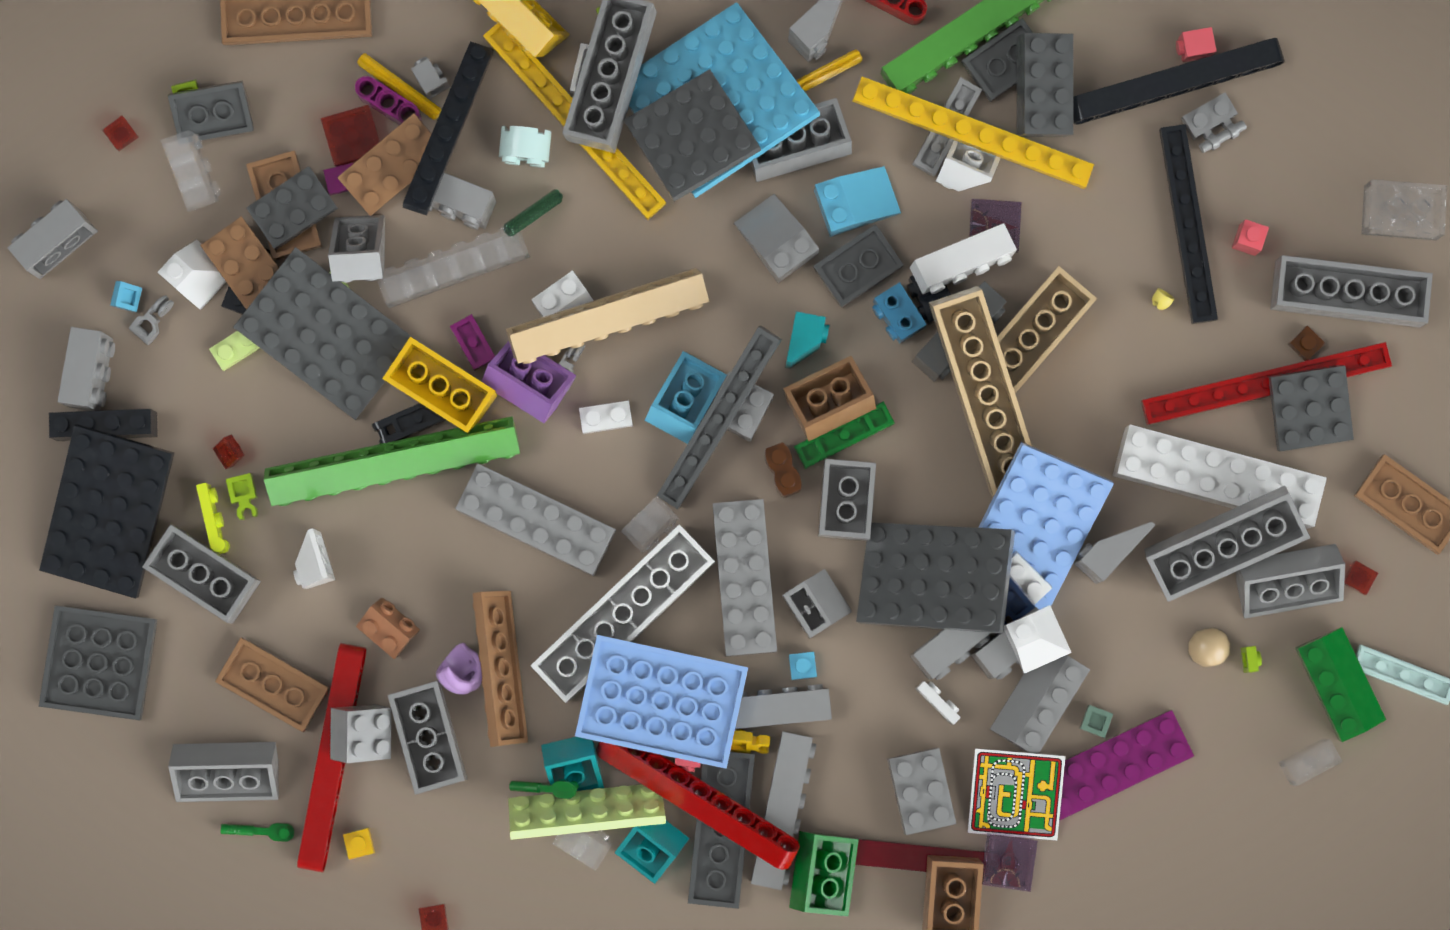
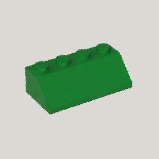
[1295,627,1386,742]

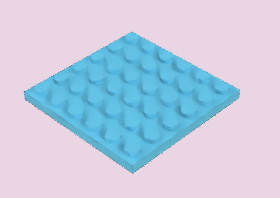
[629,2,820,198]

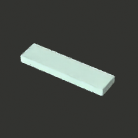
[1355,645,1450,705]

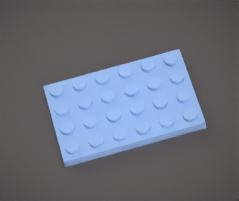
[978,442,1114,610]
[575,635,748,768]

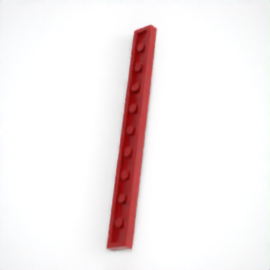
[1141,342,1392,425]

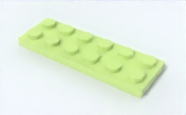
[508,784,666,840]

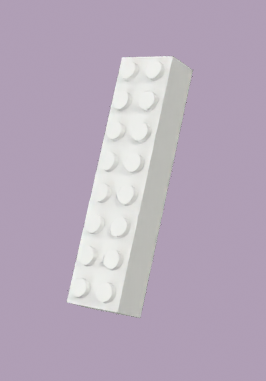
[1113,425,1327,529]
[530,524,715,703]

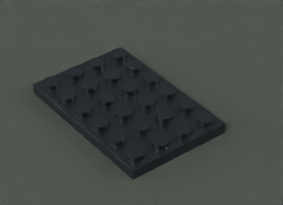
[39,424,175,599]

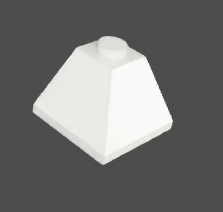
[936,140,1001,191]
[158,240,226,310]
[293,528,335,589]
[1004,605,1071,673]

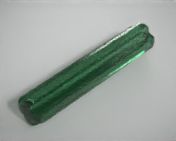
[503,189,563,237]

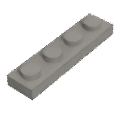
[912,77,982,177]

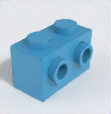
[872,282,927,344]

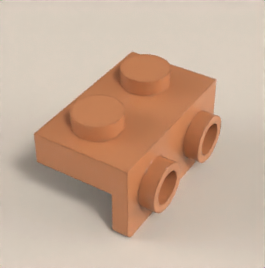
[356,598,420,659]

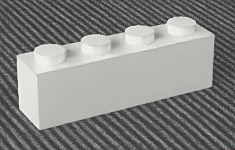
[910,223,1017,294]

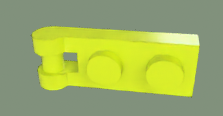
[196,483,230,554]

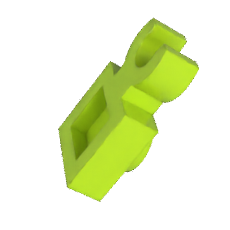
[226,473,258,520]

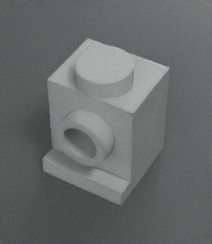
[411,57,450,99]

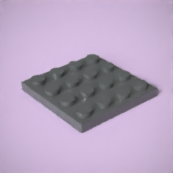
[624,69,761,202]
[38,605,158,720]

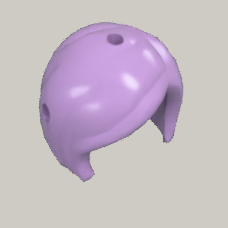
[436,642,482,695]

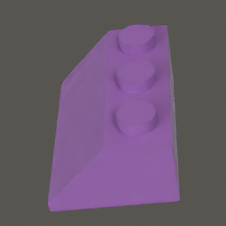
[482,341,576,423]

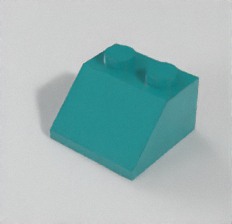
[785,311,830,369]
[541,737,604,791]
[614,820,690,884]

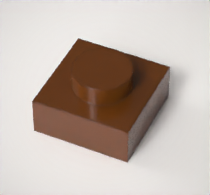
[1288,325,1325,361]

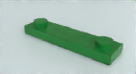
[794,401,895,469]

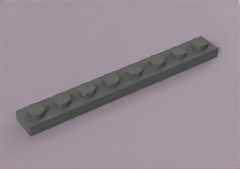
[657,325,782,509]

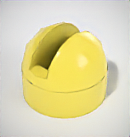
[1152,288,1174,310]

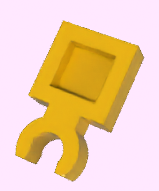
[730,729,770,754]

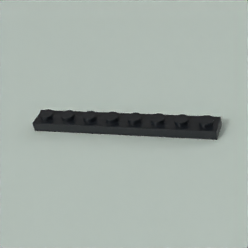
[403,41,494,216]
[1159,124,1218,324]

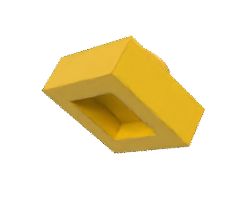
[343,828,375,860]

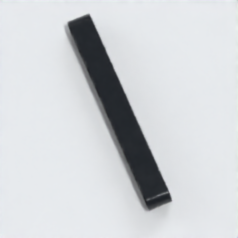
[1073,38,1285,125]

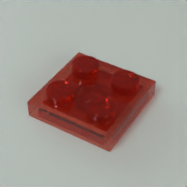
[321,104,380,167]

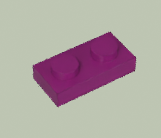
[450,314,495,371]

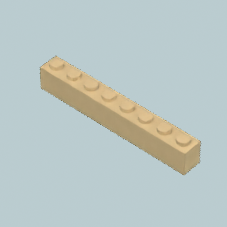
[506,268,709,364]

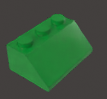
[789,831,859,916]

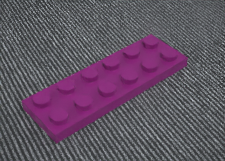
[1059,710,1194,821]

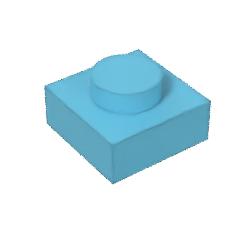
[110,281,142,312]
[789,652,817,680]

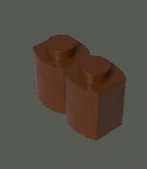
[765,442,802,498]

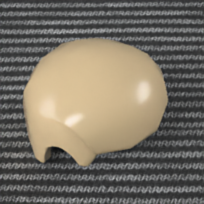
[1189,628,1230,667]

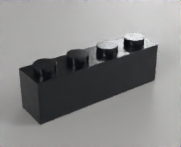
[49,409,158,441]

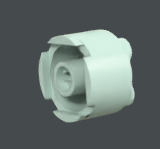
[499,126,552,168]

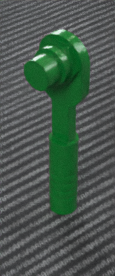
[509,780,579,799]
[221,823,295,842]

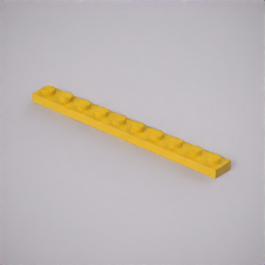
[483,22,666,220]
[852,76,1094,189]

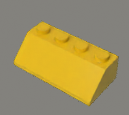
[473,0,570,57]
[382,337,497,433]

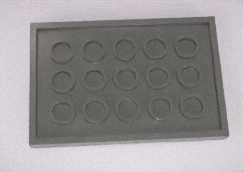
[233,247,416,420]
[856,522,1015,633]

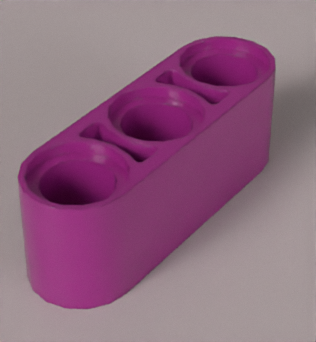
[355,76,422,125]

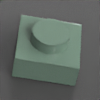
[1079,705,1113,738]

